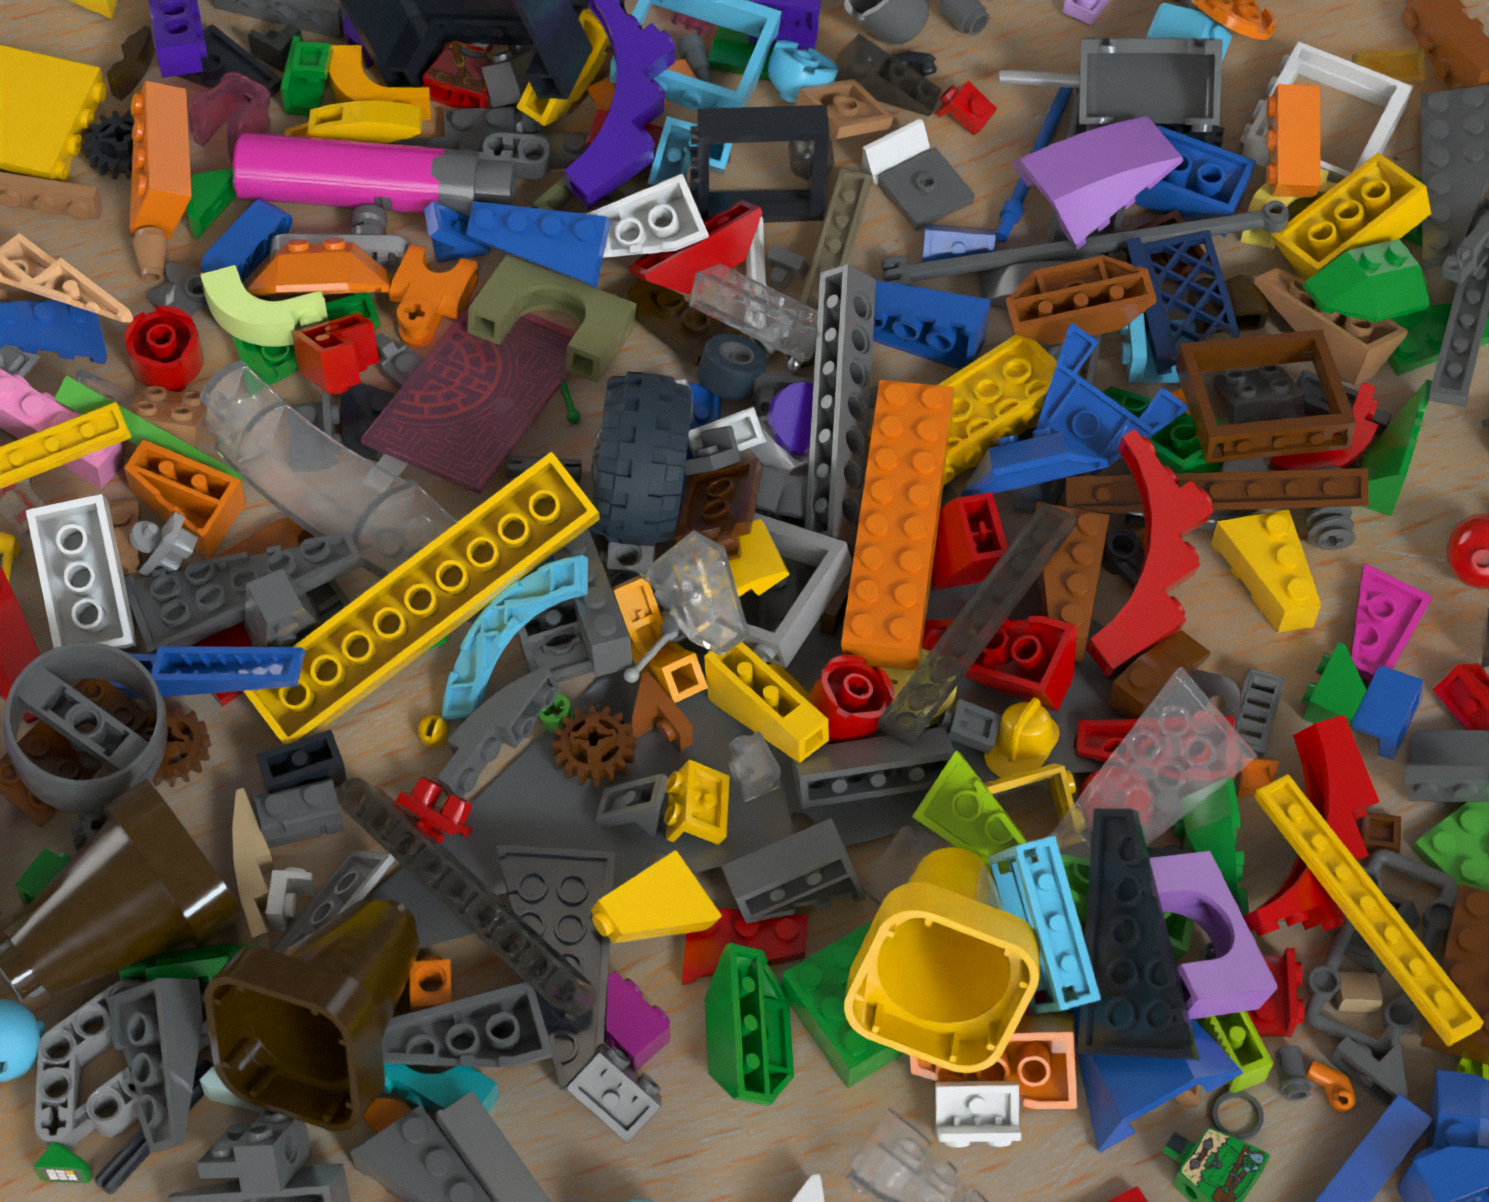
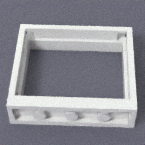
[1240,41,1413,183]

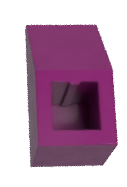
[606,971,670,1072]

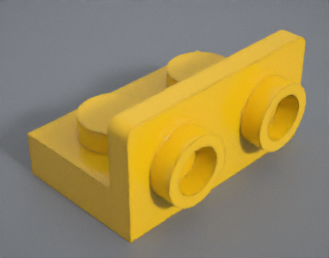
[664,759,730,845]

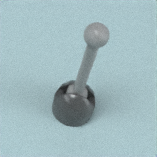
[624,608,694,683]

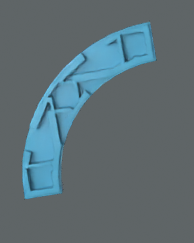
[442,555,588,722]

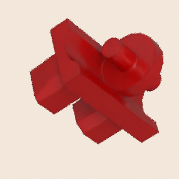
[395,777,473,848]

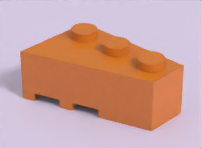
[1266,84,1321,198]
[124,439,246,559]

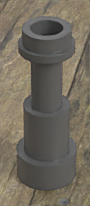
[676,34,721,87]

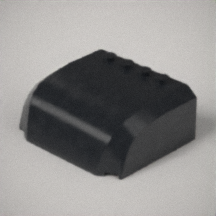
[339,0,593,99]

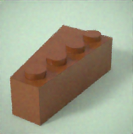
[1402,0,1489,90]
[1031,501,1110,662]

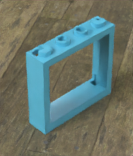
[609,0,782,110]
[988,836,1101,1014]

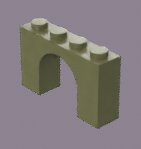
[467,254,636,383]

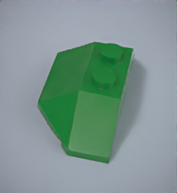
[1303,239,1430,322]
[704,943,794,1106]

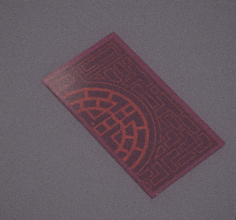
[361,291,576,495]

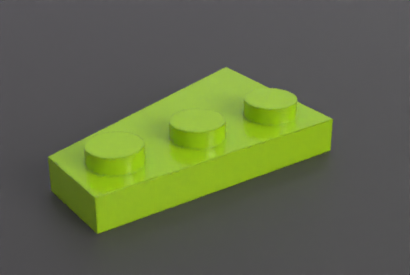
[912,750,1029,875]

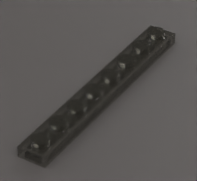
[878,502,1077,746]

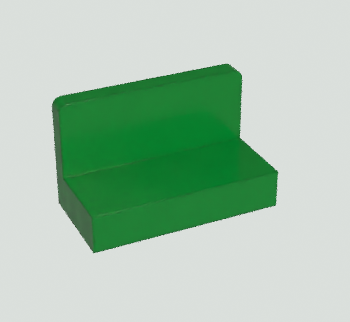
[281,36,329,117]

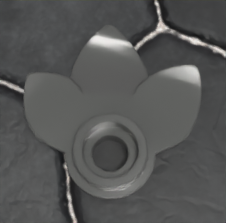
[146,262,208,317]

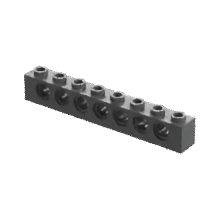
[805,264,876,553]

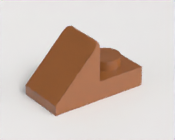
[632,671,693,752]

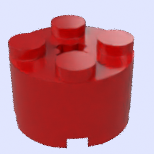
[124,306,204,392]
[806,654,895,744]

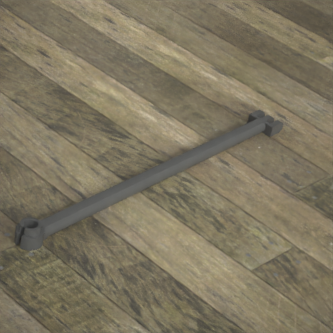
[881,200,1289,286]

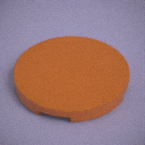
[1191,0,1277,40]

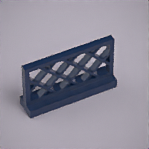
[1126,231,1241,376]

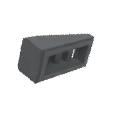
[1235,668,1285,756]

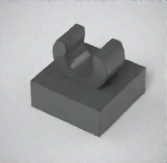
[767,244,809,290]

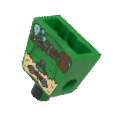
[1163,1128,1271,1202]

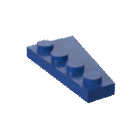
[466,201,611,289]
[0,300,107,364]

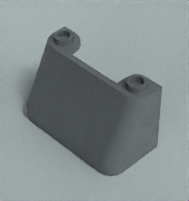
[1079,37,1223,132]

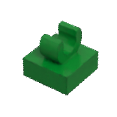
[291,41,333,84]

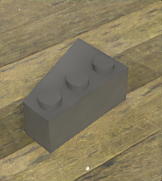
[244,568,325,647]
[721,818,866,924]
[351,1105,492,1202]

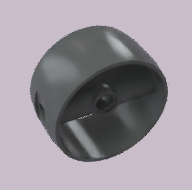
[3,642,168,814]

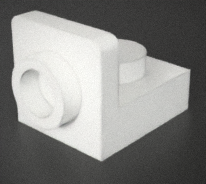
[266,867,316,931]

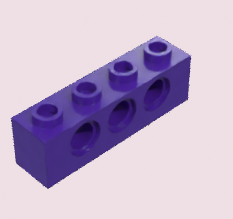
[148,0,208,78]

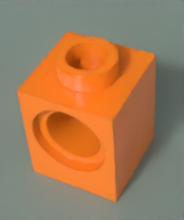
[410,956,453,1013]

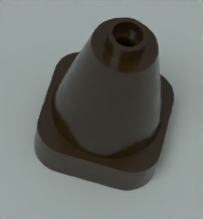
[0,778,241,999]
[204,899,420,1132]

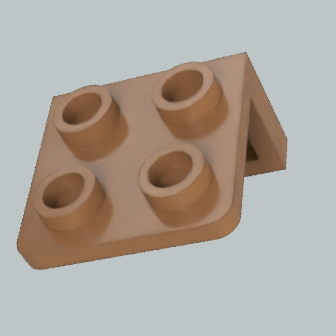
[122,386,212,458]

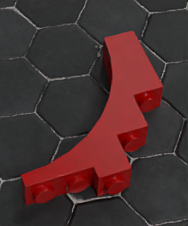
[1085,429,1214,679]
[1243,715,1380,937]

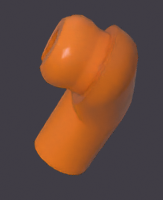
[1305,1059,1356,1112]

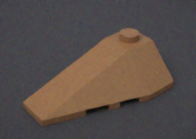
[1254,268,1408,386]

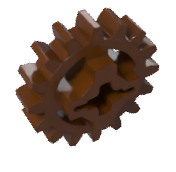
[137,704,211,787]
[551,705,637,787]

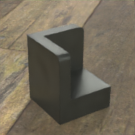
[248,23,303,73]

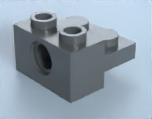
[516,599,594,683]
[197,1110,312,1193]

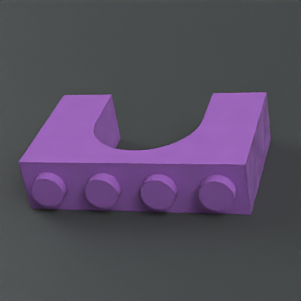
[1150,851,1278,1019]

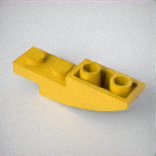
[284,101,423,144]

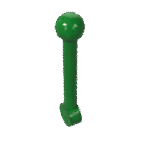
[558,362,581,424]

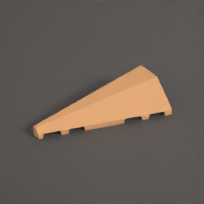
[0,233,134,322]

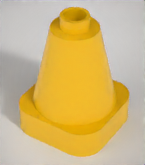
[844,847,1041,1073]

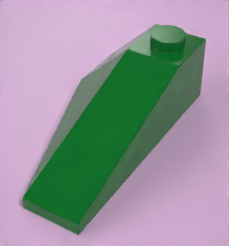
[1352,379,1432,516]

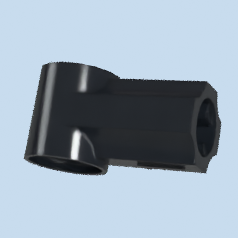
[1101,528,1145,590]

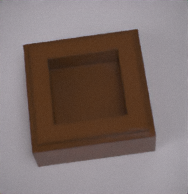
[1359,812,1401,854]

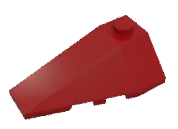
[922,616,1077,712]

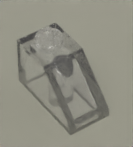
[862,821,950,906]

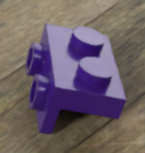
[748,0,821,50]

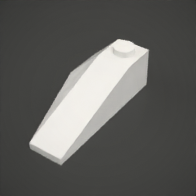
[587,174,709,258]

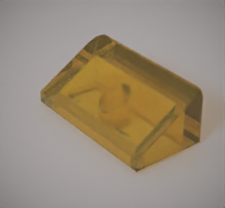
[1352,48,1426,84]

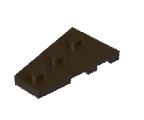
[620,280,747,367]

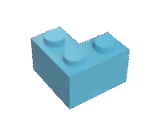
[647,116,733,188]

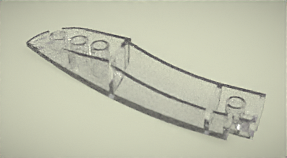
[199,360,487,624]

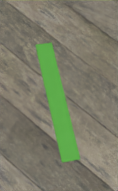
[54,375,245,483]

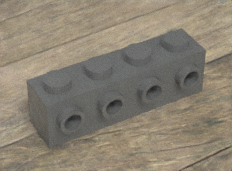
[792,727,955,809]

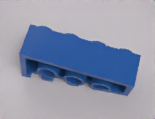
[873,280,991,370]

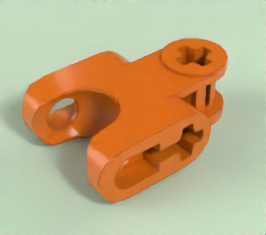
[389,244,478,348]

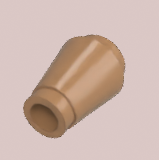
[132,227,168,283]

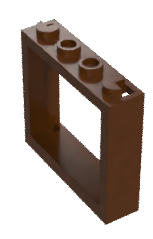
[1176,329,1356,463]

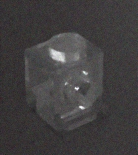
[728,732,781,802]

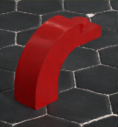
[1268,382,1379,471]

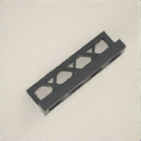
[213,0,346,39]

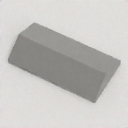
[270,850,395,953]

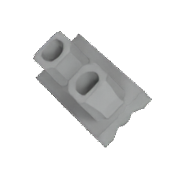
[129,512,198,577]

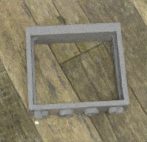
[654,513,853,668]

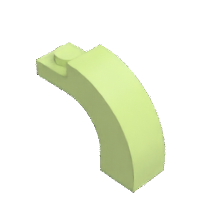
[200,265,328,346]

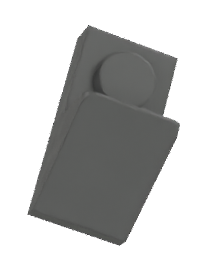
[595,773,668,837]
[1330,1036,1408,1109]

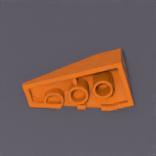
[910,1013,1077,1109]

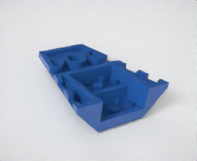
[1068,990,1244,1153]

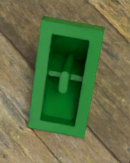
[187,168,237,240]

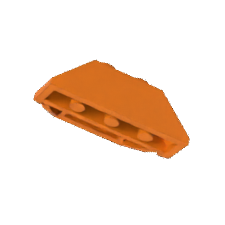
[246,238,393,297]

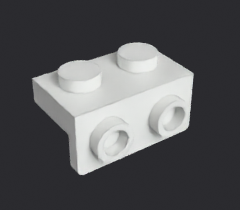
[935,1081,1021,1147]

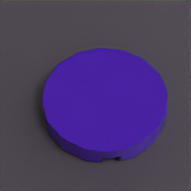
[767,382,814,456]

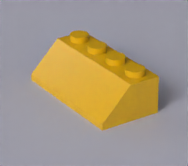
[1272,152,1431,281]

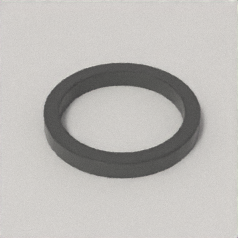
[1212,1091,1264,1141]

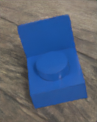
[424,201,491,263]

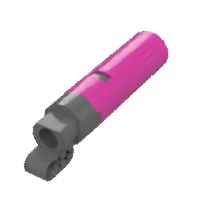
[233,132,551,217]

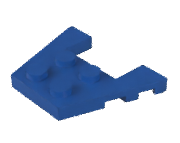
[1035,323,1189,476]

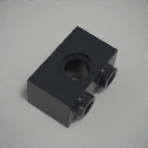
[256,729,348,793]

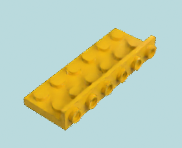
[866,334,1057,486]

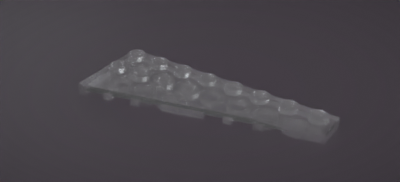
[1032,667,1257,863]

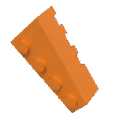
[129,80,192,240]

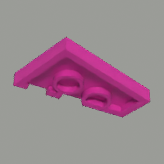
[1350,563,1433,683]

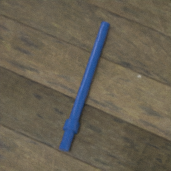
[995,87,1073,242]

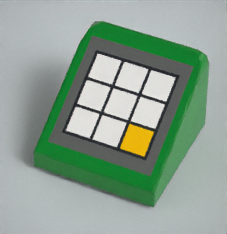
[34,1142,92,1183]

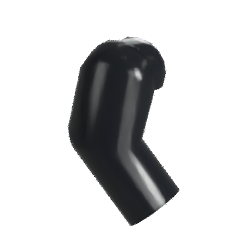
[886,51,937,77]

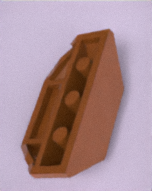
[1006,255,1157,345]

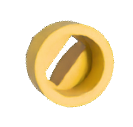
[417,714,449,748]

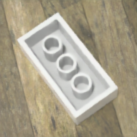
[26,494,138,651]

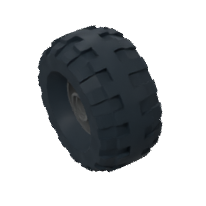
[589,371,692,546]

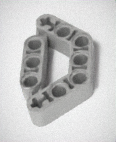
[35,979,211,1152]

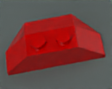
[628,200,762,294]

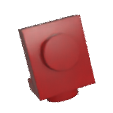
[935,80,997,136]

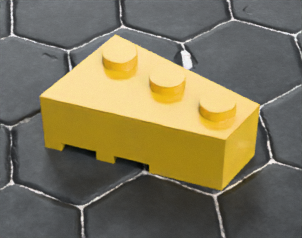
[1211,509,1322,633]

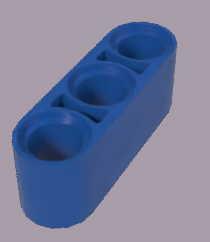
[200,198,293,283]

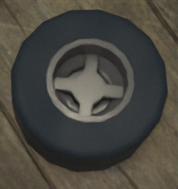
[697,334,767,400]

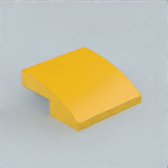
[696,519,790,610]

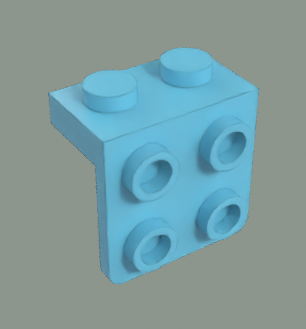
[1118,313,1196,383]

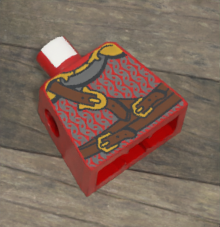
[423,41,495,109]

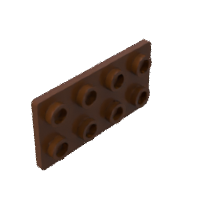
[0,678,149,827]

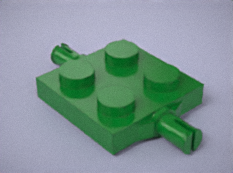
[120,942,259,983]

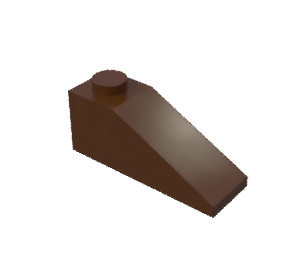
[1108,630,1211,719]

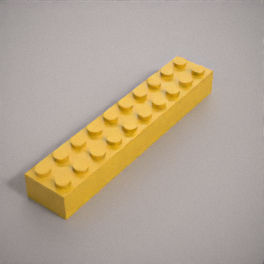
[243,451,600,745]

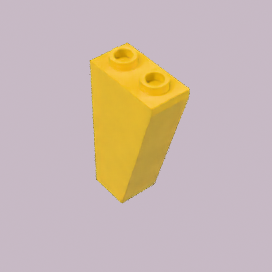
[704,634,829,763]

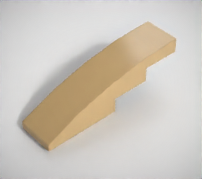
[232,788,275,949]

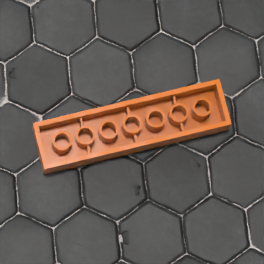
[841,380,953,671]

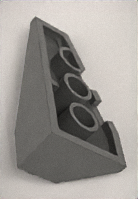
[108,978,203,1153]

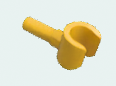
[0,532,20,582]

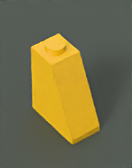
[590,850,722,943]

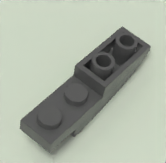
[437,667,559,798]

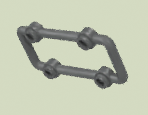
[1304,848,1458,1056]

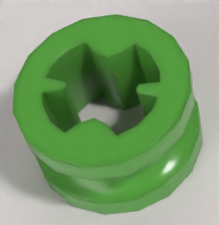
[538,694,575,732]

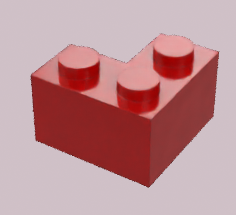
[292,312,379,394]

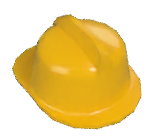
[984,697,1060,778]

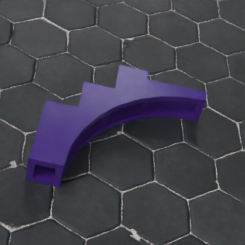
[565,0,675,210]

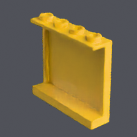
[0,45,107,182]

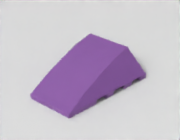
[1011,116,1183,250]

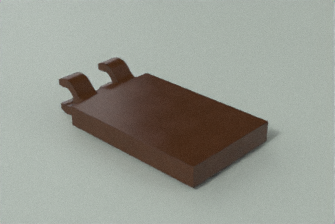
[674,458,763,569]

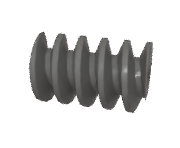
[1304,466,1356,550]

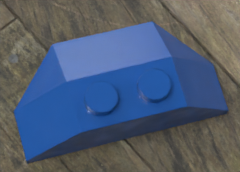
[961,427,1109,497]

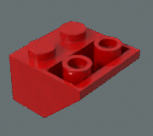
[931,492,1011,590]

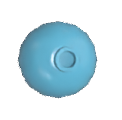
[768,40,838,104]
[0,999,46,1082]

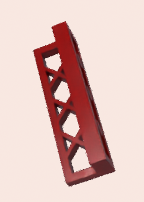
[1432,663,1489,732]

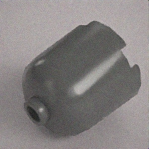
[844,0,929,45]

